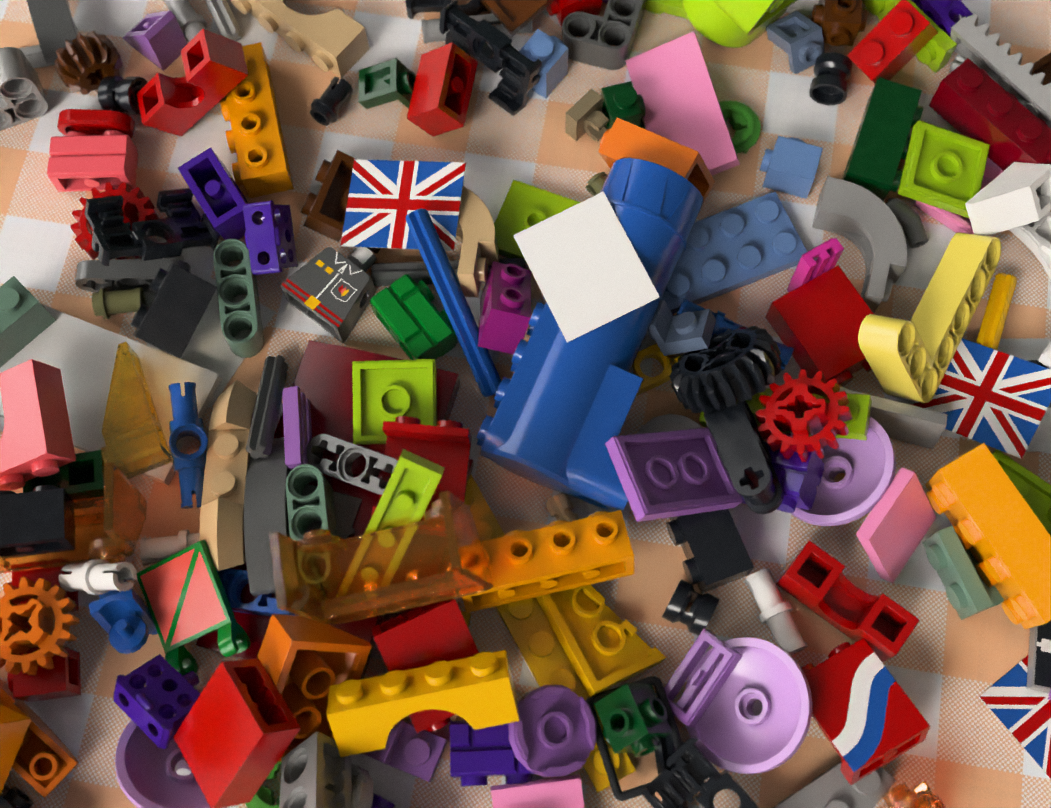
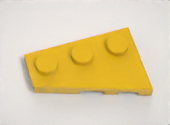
[535,584,666,698]

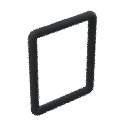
[586,676,683,801]

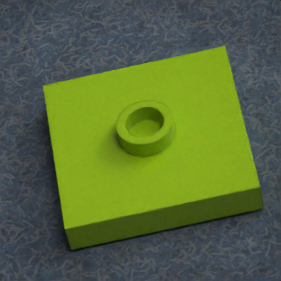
[898,120,990,218]
[494,179,580,264]
[352,359,438,445]

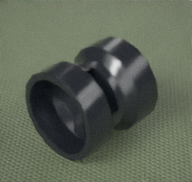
[809,52,853,105]
[98,76,148,115]
[662,579,720,636]

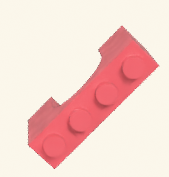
[0,359,76,491]

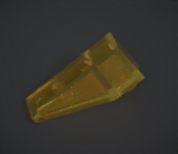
[101,342,173,480]

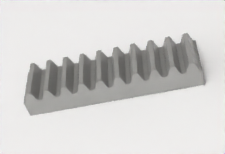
[950,14,1051,129]

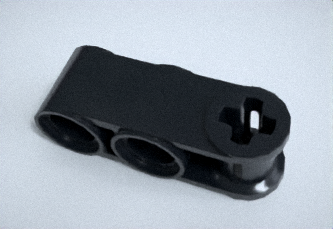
[703,401,784,514]

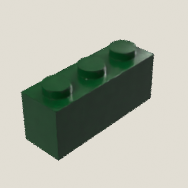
[842,77,924,202]

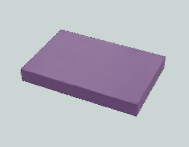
[605,427,743,522]

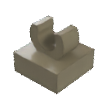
[566,89,609,142]

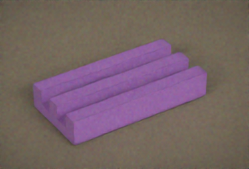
[282,386,312,470]
[664,628,743,728]

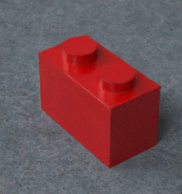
[847,0,938,83]
[406,42,478,137]

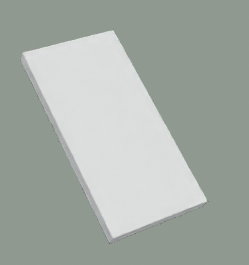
[0,304,222,485]

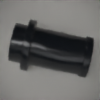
[310,77,353,126]

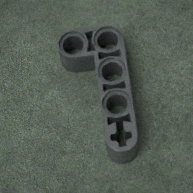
[562,0,646,70]

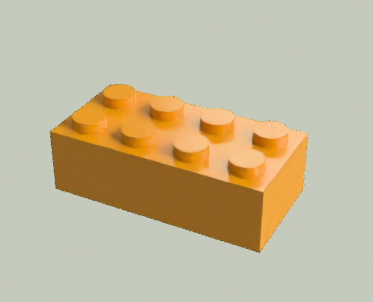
[925,443,1051,629]

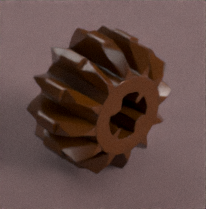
[54,30,123,95]

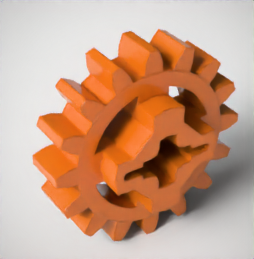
[0,577,80,676]

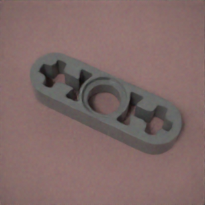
[75,259,191,292]
[307,434,398,495]

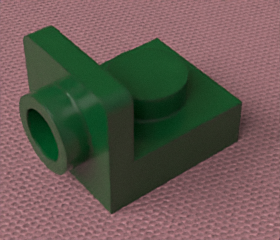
[358,58,416,109]

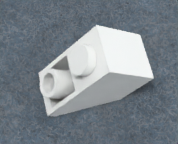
[965,162,1051,236]

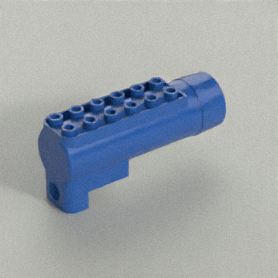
[476,158,703,512]

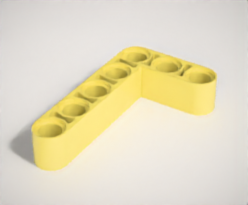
[858,232,1001,403]

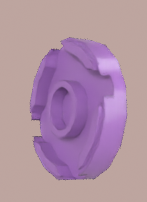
[509,685,597,777]

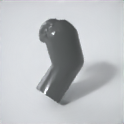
[885,198,929,248]

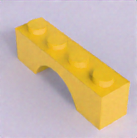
[326,650,519,757]

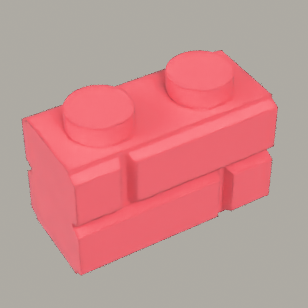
[47,130,138,192]

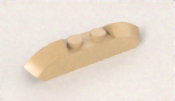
[200,380,257,571]

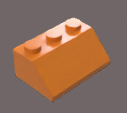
[257,614,372,762]

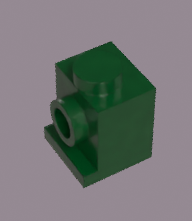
[601,81,646,129]

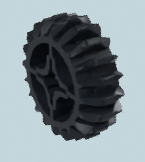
[669,326,783,414]

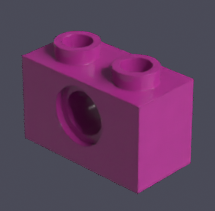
[478,261,531,355]

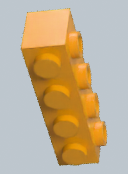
[220,42,294,198]
[452,510,634,613]

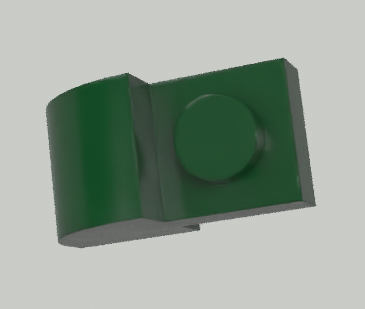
[23,450,108,512]

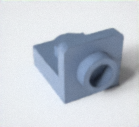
[766,11,825,74]
[648,300,716,356]

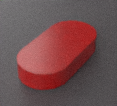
[57,109,135,139]

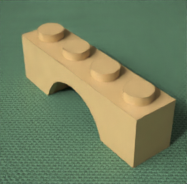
[231,0,370,78]

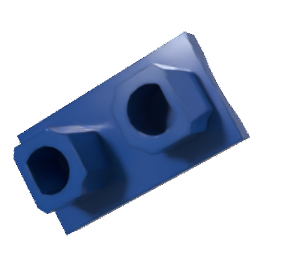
[88,580,158,654]

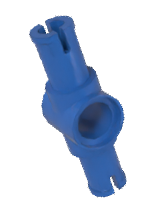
[168,382,208,509]

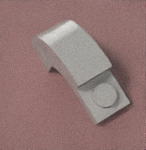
[812,176,907,313]

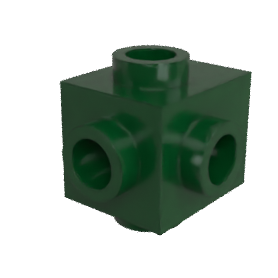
[594,683,672,757]

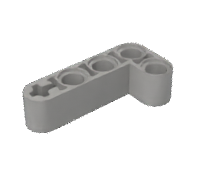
[0,47,48,131]

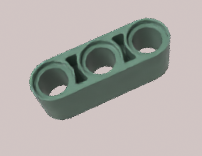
[213,239,264,358]
[286,464,342,594]

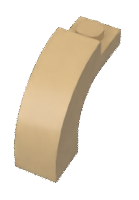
[456,186,500,297]

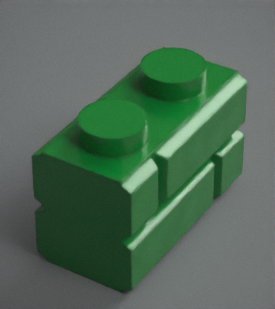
[370,274,457,360]

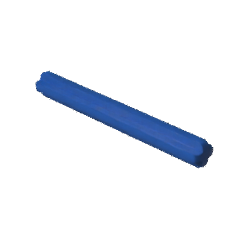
[406,208,501,397]

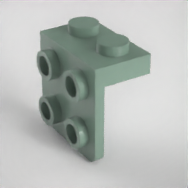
[922,525,1005,620]

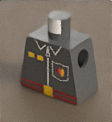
[280,247,377,343]

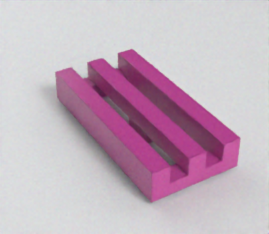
[787,238,844,292]

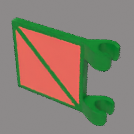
[137,540,251,676]

